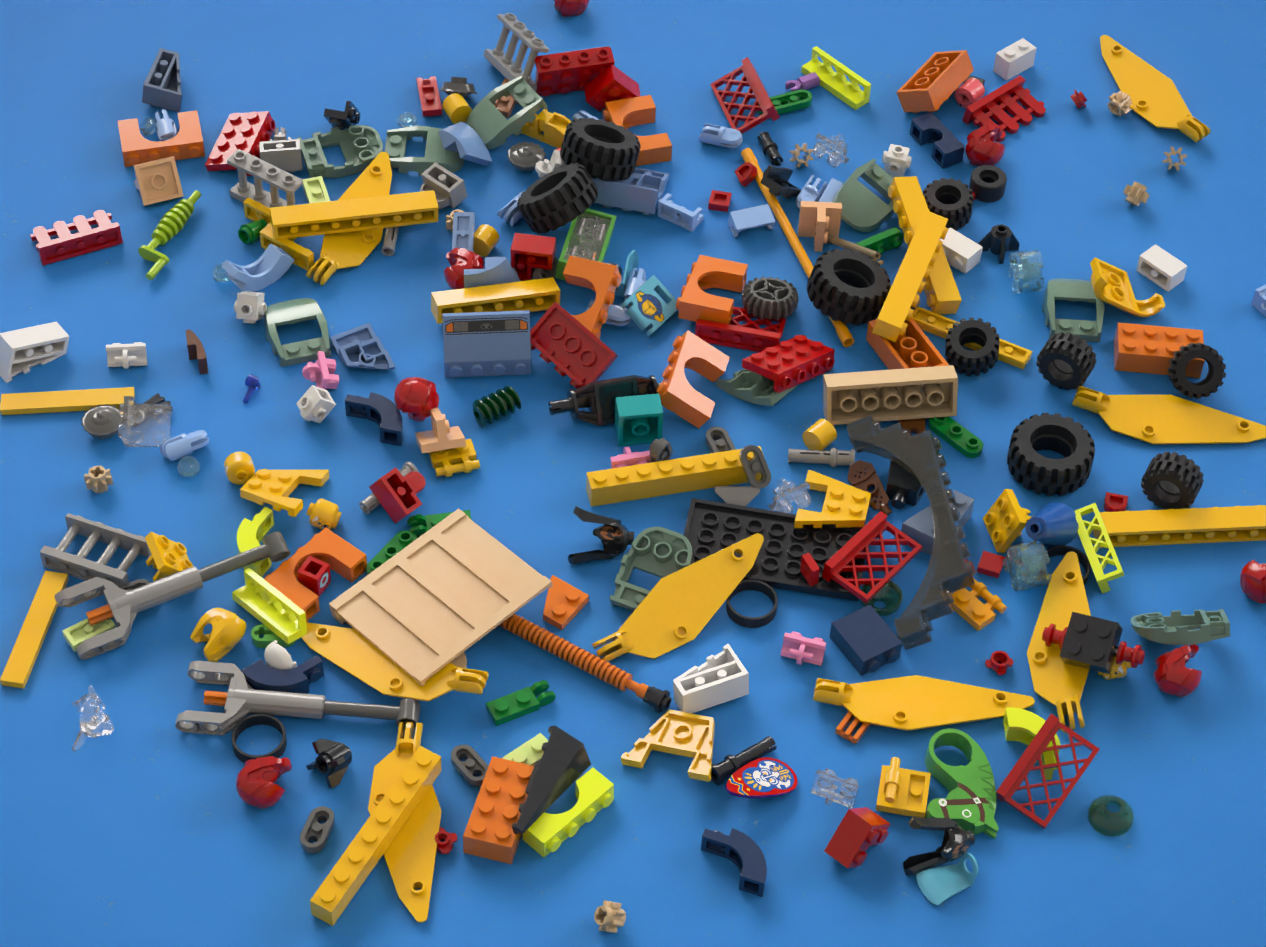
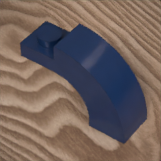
[345,392,403,446]
[241,655,324,694]
[701,828,767,897]

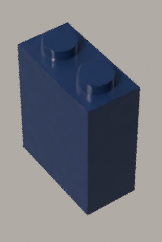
[830,605,902,676]

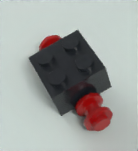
[1042,612,1145,674]

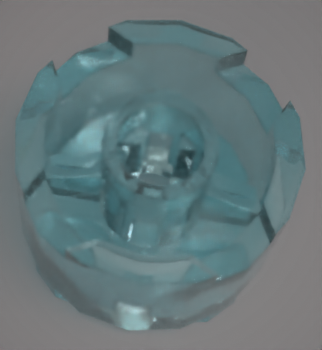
[1008,250,1044,294]
[1002,540,1052,591]

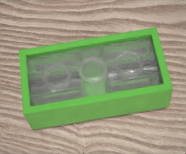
[555,208,617,281]

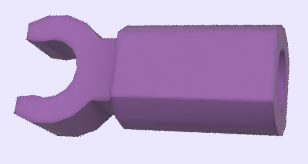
[785,72,820,92]

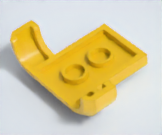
[1090,258,1165,317]

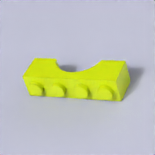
[523,768,614,857]

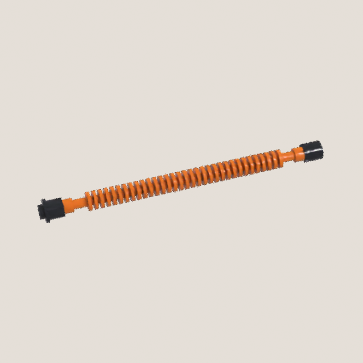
[498,613,672,713]

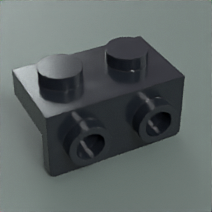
[324,101,360,130]
[760,165,801,199]

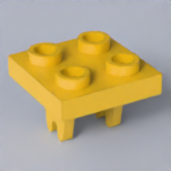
[982,489,1032,553]
[145,532,193,581]

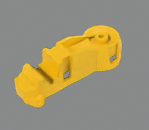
[518,109,572,148]

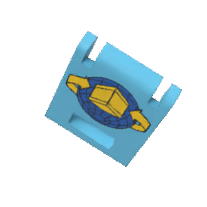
[620,275,678,337]

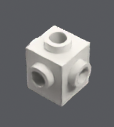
[882,144,912,177]
[234,291,267,324]
[296,385,336,423]

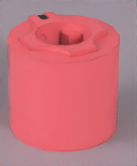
[954,78,985,108]

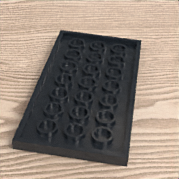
[683,498,865,601]

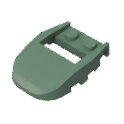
[467,76,548,150]
[297,125,383,178]
[385,125,464,175]
[832,159,894,232]
[1042,278,1105,342]
[264,298,332,367]
[610,527,692,611]
[1131,609,1230,645]

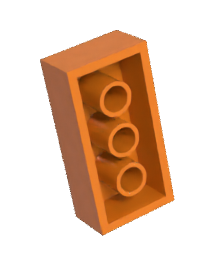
[897,50,974,113]
[866,317,949,370]
[1114,322,1205,378]
[463,756,534,864]

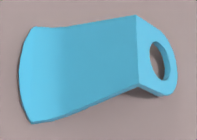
[614,250,639,297]
[916,852,979,906]

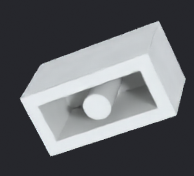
[993,38,1037,81]
[940,228,983,274]
[1136,244,1187,292]

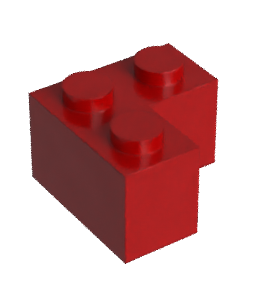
[584,64,641,112]
[510,233,556,281]
[824,807,890,868]

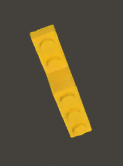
[243,197,314,271]

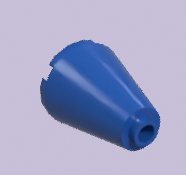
[1025,502,1079,547]

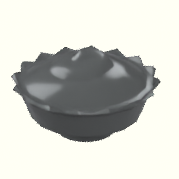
[439,77,477,98]
[507,141,546,171]
[81,404,124,439]

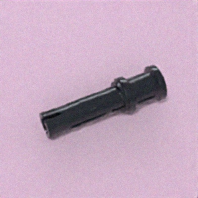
[711,736,777,785]

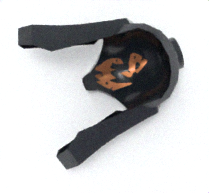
[568,506,634,564]
[903,816,975,875]

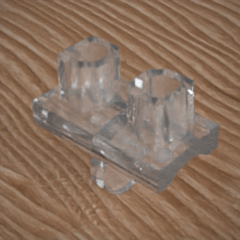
[813,133,849,167]
[768,478,812,514]
[811,769,859,809]

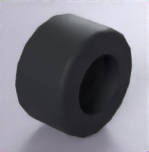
[969,165,1007,202]

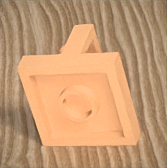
[133,156,184,206]
[798,201,842,252]
[415,408,466,453]

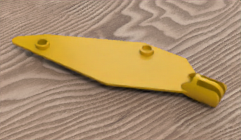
[1100,35,1211,143]
[306,152,392,286]
[1072,386,1266,444]
[592,533,764,662]
[1027,552,1091,730]
[301,622,489,701]
[813,675,1035,731]
[368,722,442,923]

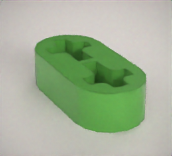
[251,624,296,648]

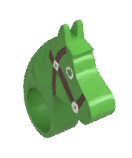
[925,729,999,839]

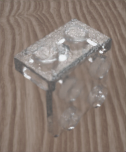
[118,396,172,447]

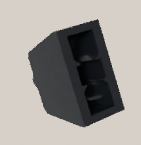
[886,457,932,509]

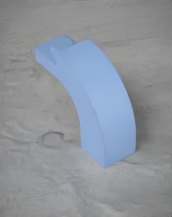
[221,244,295,292]

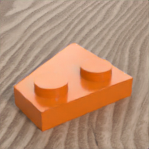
[543,575,589,630]

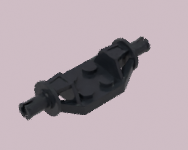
[548,375,661,426]

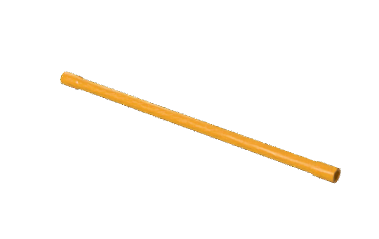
[741,148,854,347]

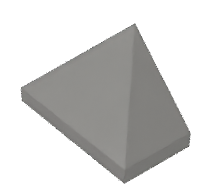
[714,486,760,506]

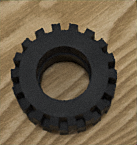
[923,178,973,230]
[945,317,1000,376]
[1036,332,1096,390]
[1168,343,1226,398]
[1141,452,1204,510]

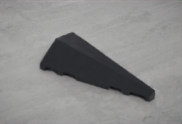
[512,726,591,834]

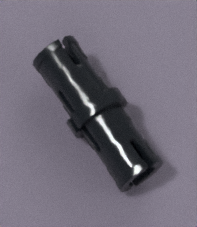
[757,132,783,166]

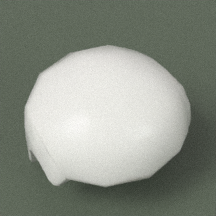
[264,640,297,670]

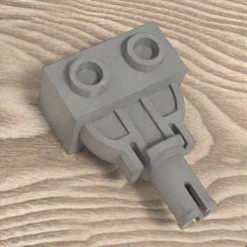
[259,127,303,172]
[420,162,468,209]

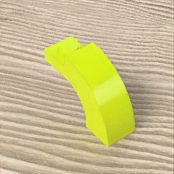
[237,507,274,577]
[1003,707,1061,780]

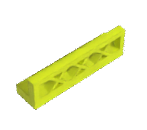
[801,46,871,110]
[1074,503,1124,594]
[232,568,307,644]

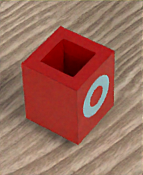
[297,556,331,597]

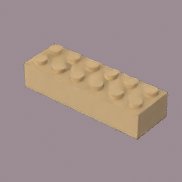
[823,365,958,425]

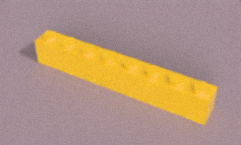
[888,176,962,314]
[270,190,438,240]
[872,210,949,342]
[586,446,763,507]
[1093,505,1266,548]
[310,746,441,926]

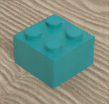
[615,394,663,447]

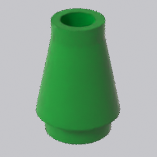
[238,219,268,244]

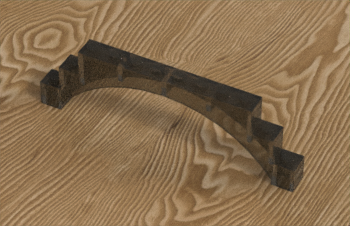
[846,415,976,650]

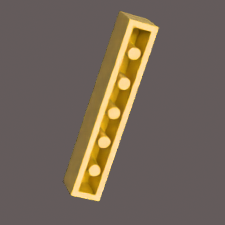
[431,277,560,324]

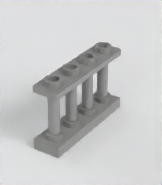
[483,13,549,91]
[227,149,303,208]
[40,513,151,586]

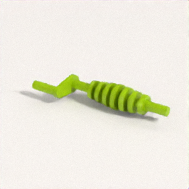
[138,190,201,280]

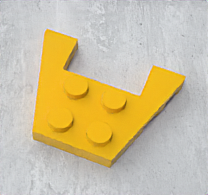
[240,469,329,517]
[794,470,871,528]
[621,709,715,782]

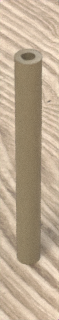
[827,235,881,260]

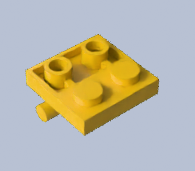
[876,757,931,818]

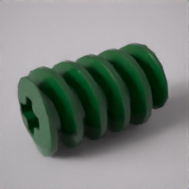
[473,386,521,427]

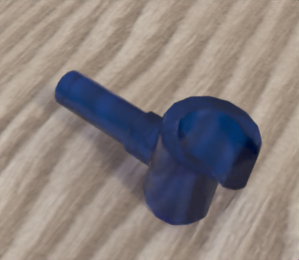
[243,374,261,404]

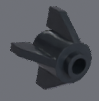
[978,224,1020,264]
[306,739,352,788]

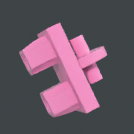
[302,351,339,390]
[610,447,651,469]
[780,631,826,666]

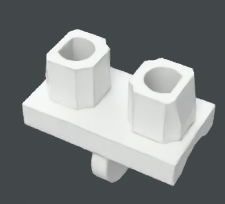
[535,150,566,178]
[106,342,148,369]

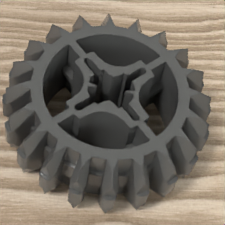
[742,276,799,321]

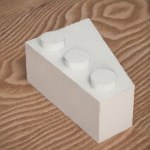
[0,322,70,383]
[673,644,749,714]

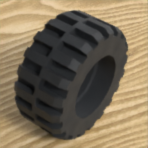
[560,118,641,181]
[517,163,598,234]
[807,249,891,325]
[1007,413,1095,496]

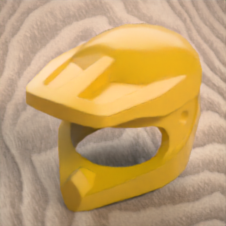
[190,607,247,662]

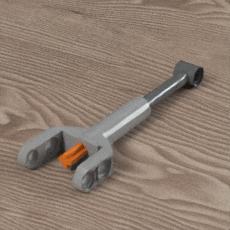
[54,531,290,660]
[175,661,421,736]

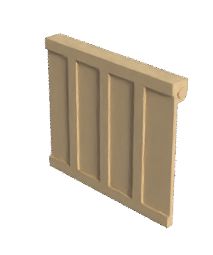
[329,508,553,686]

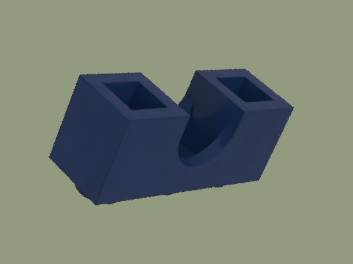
[910,112,964,169]

